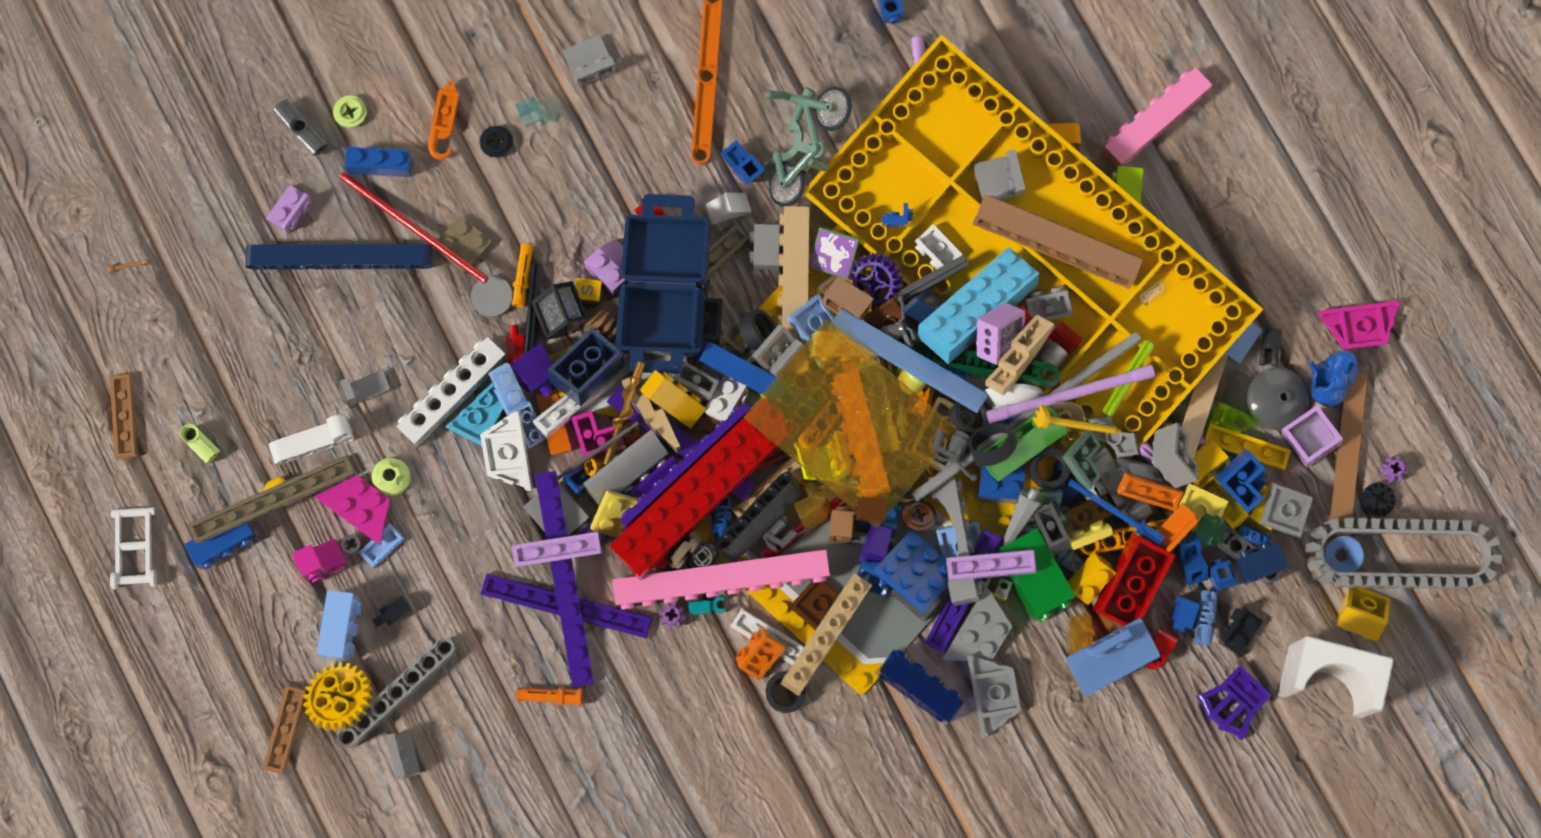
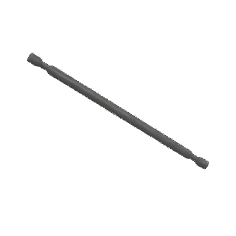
[557,422,639,480]

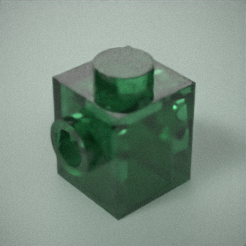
[1192,513,1229,547]

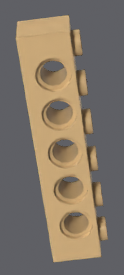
[781,573,872,696]

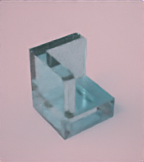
[515,96,546,127]

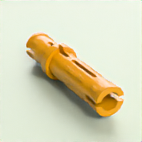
[511,244,534,308]

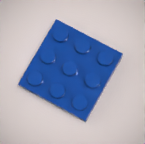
[874,529,949,613]

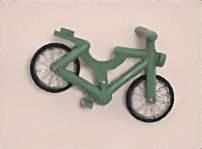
[760,87,852,207]

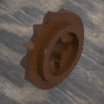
[903,499,937,532]

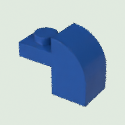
[720,140,765,185]
[1175,534,1208,586]

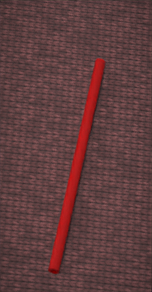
[339,172,489,284]

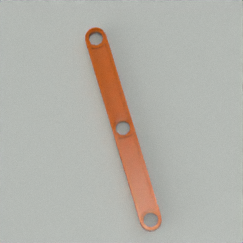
[692,0,723,166]

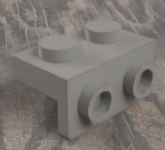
[752,324,804,377]

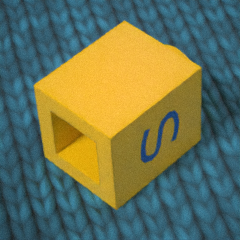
[574,278,603,306]

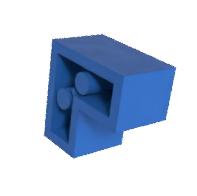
[1214,449,1266,513]

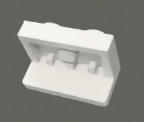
[915,224,963,270]
[704,376,749,421]

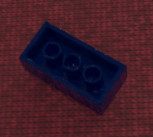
[874,649,964,725]

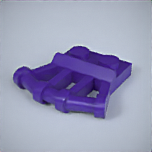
[1196,665,1272,741]

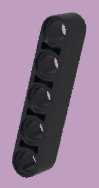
[716,472,803,562]

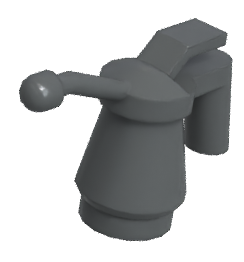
[880,296,918,349]
[932,429,977,481]
[761,514,798,552]

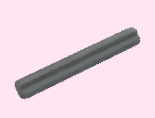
[892,255,969,302]

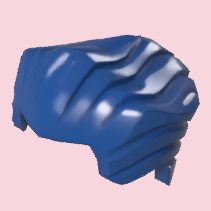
[857,561,890,596]

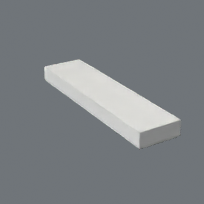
[730,608,804,665]

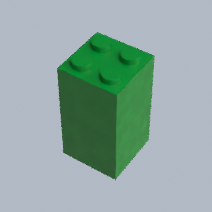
[997,529,1076,622]

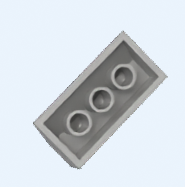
[584,430,669,506]

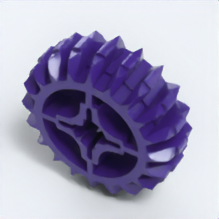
[848,253,904,310]

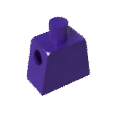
[510,343,555,397]

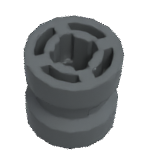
[692,542,719,567]

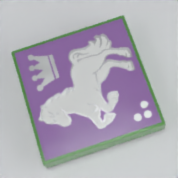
[809,227,861,280]

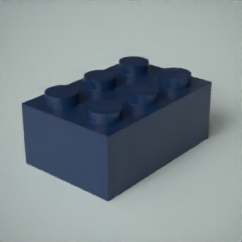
[548,328,624,407]

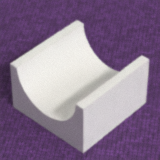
[1277,636,1393,718]

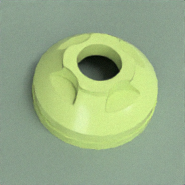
[372,458,411,497]

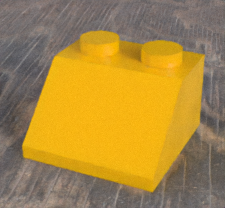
[1337,587,1391,642]

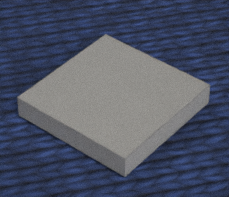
[1259,483,1313,538]

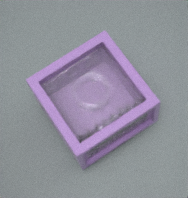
[976,303,1025,365]
[1282,405,1343,468]

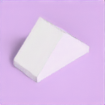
[706,193,752,225]

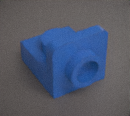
[882,203,913,227]

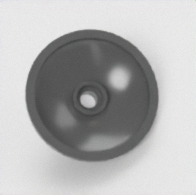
[1247,367,1309,431]

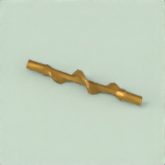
[603,361,645,464]

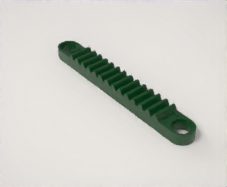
[898,340,1060,387]

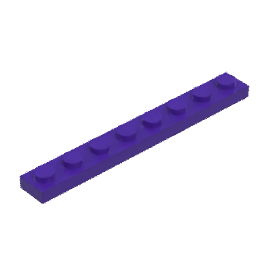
[620,402,751,529]

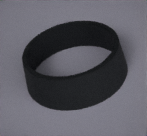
[969,423,1017,466]

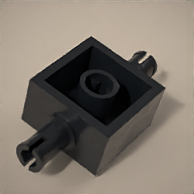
[690,279,723,364]

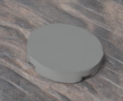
[471,276,513,318]

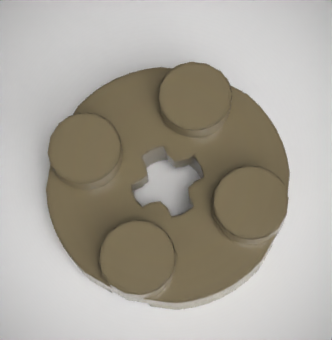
[667,530,702,569]

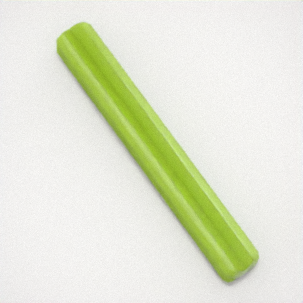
[1103,340,1154,417]

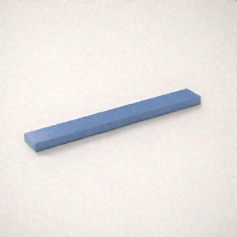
[830,308,989,413]

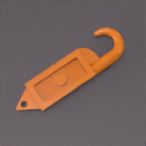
[428,79,460,160]

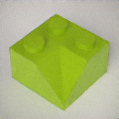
[1111,166,1143,204]

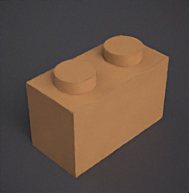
[822,277,874,320]
[829,507,853,544]

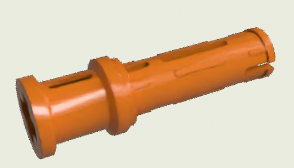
[516,687,583,707]

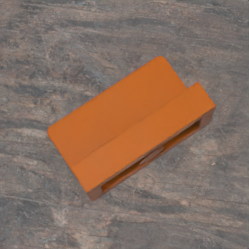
[1157,502,1199,552]

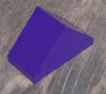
[857,522,892,562]

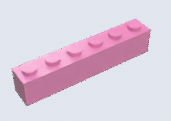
[1102,67,1212,168]

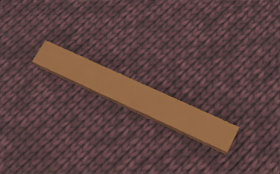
[1329,372,1368,538]

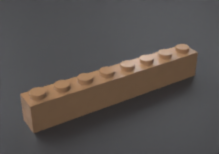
[972,195,1143,289]

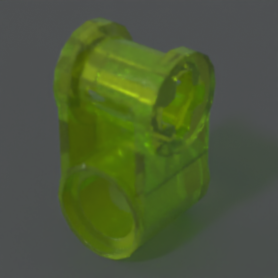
[1208,402,1251,434]

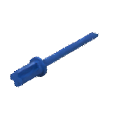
[1068,479,1165,546]

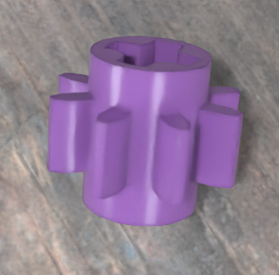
[1380,456,1408,483]
[659,602,685,630]

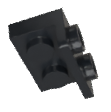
[1218,605,1264,657]

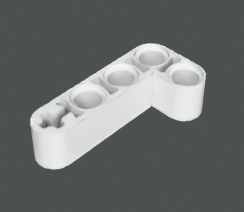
[269,414,354,465]

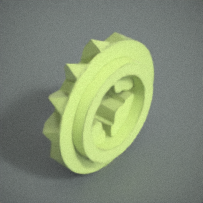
[333,96,367,129]

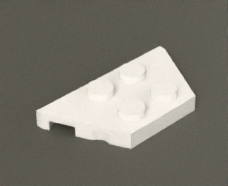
[480,409,533,491]

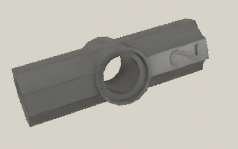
[273,99,328,156]

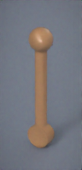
[107,259,151,273]

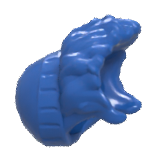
[1309,350,1359,407]

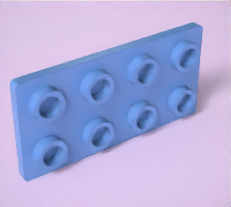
[1065,618,1160,696]

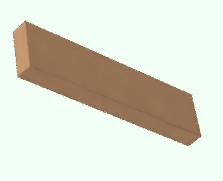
[110,374,138,460]
[262,685,308,775]

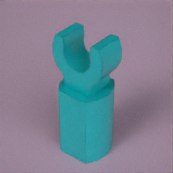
[688,597,726,616]

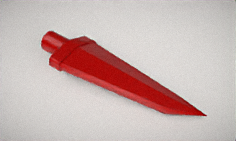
[504,325,525,388]

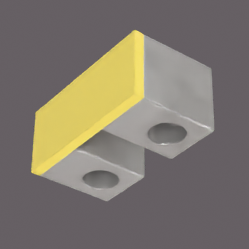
[981,577,1012,602]

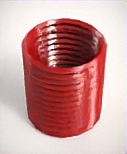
[1048,321,1083,355]

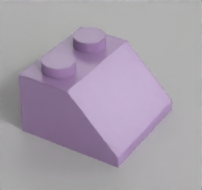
[584,239,629,297]

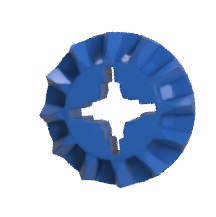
[1239,525,1272,545]

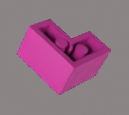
[571,411,626,458]
[292,538,348,583]

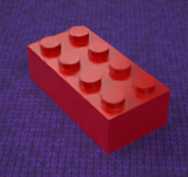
[1092,533,1176,626]

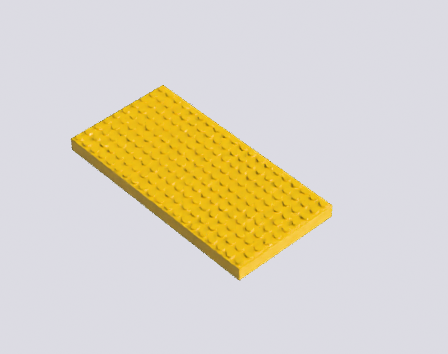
[803,35,1263,469]

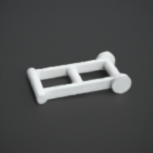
[110,507,157,590]

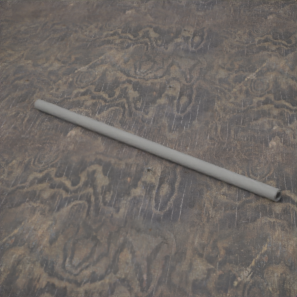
[911,332,1142,502]

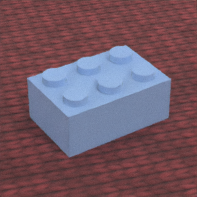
[316,590,362,662]

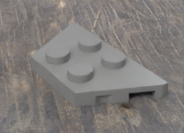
[942,587,1012,662]
[967,655,1021,738]

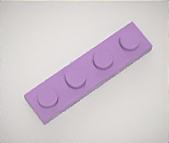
[512,532,601,567]
[946,550,1036,581]

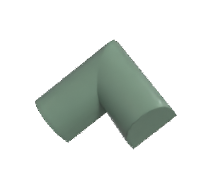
[1062,430,1102,490]

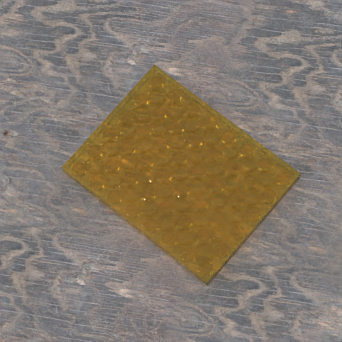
[743,319,958,529]

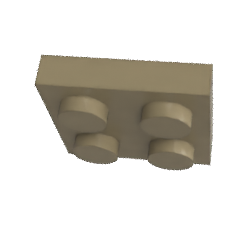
[433,215,492,274]

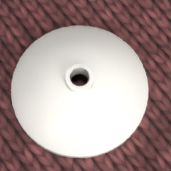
[984,384,1044,417]

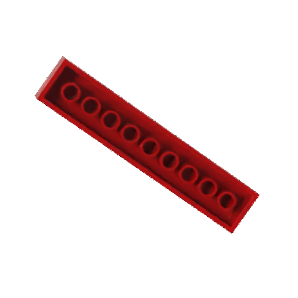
[609,398,795,580]

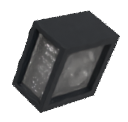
[531,281,588,340]

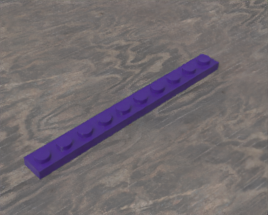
[535,471,594,687]

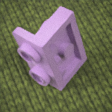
[266,185,312,233]

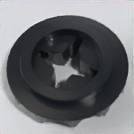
[479,126,513,158]
[1362,482,1397,516]

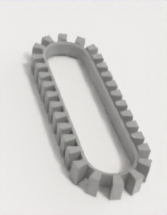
[1305,518,1502,590]

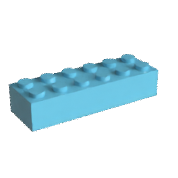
[918,247,1040,364]

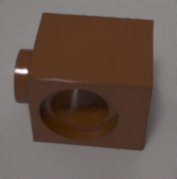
[853,497,886,523]

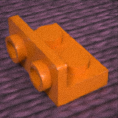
[736,627,786,681]

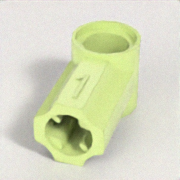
[180,424,221,464]

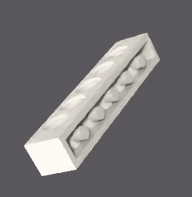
[397,337,507,447]

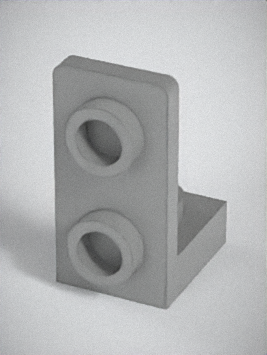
[340,371,390,405]

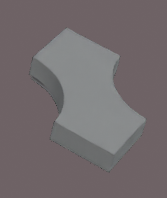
[1089,416,1139,458]

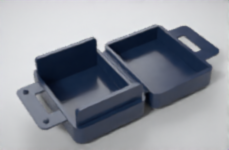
[616,194,711,374]

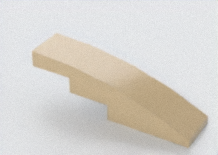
[986,315,1054,396]
[622,378,681,452]

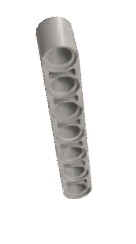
[337,638,457,748]

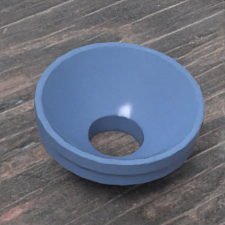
[1324,536,1364,573]

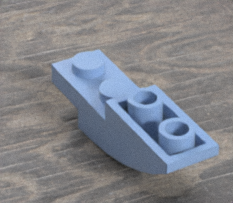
[488,363,546,449]

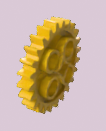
[303,662,373,732]

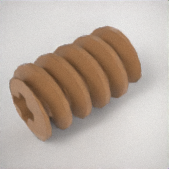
[585,310,617,347]

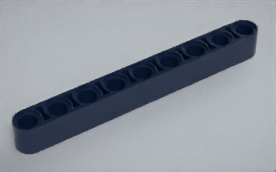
[245,244,433,270]

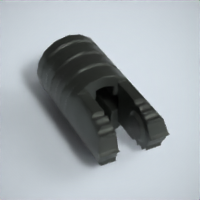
[1259,328,1282,367]

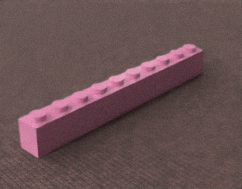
[612,550,830,610]

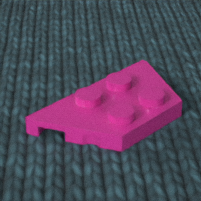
[1318,300,1400,351]
[315,475,391,546]

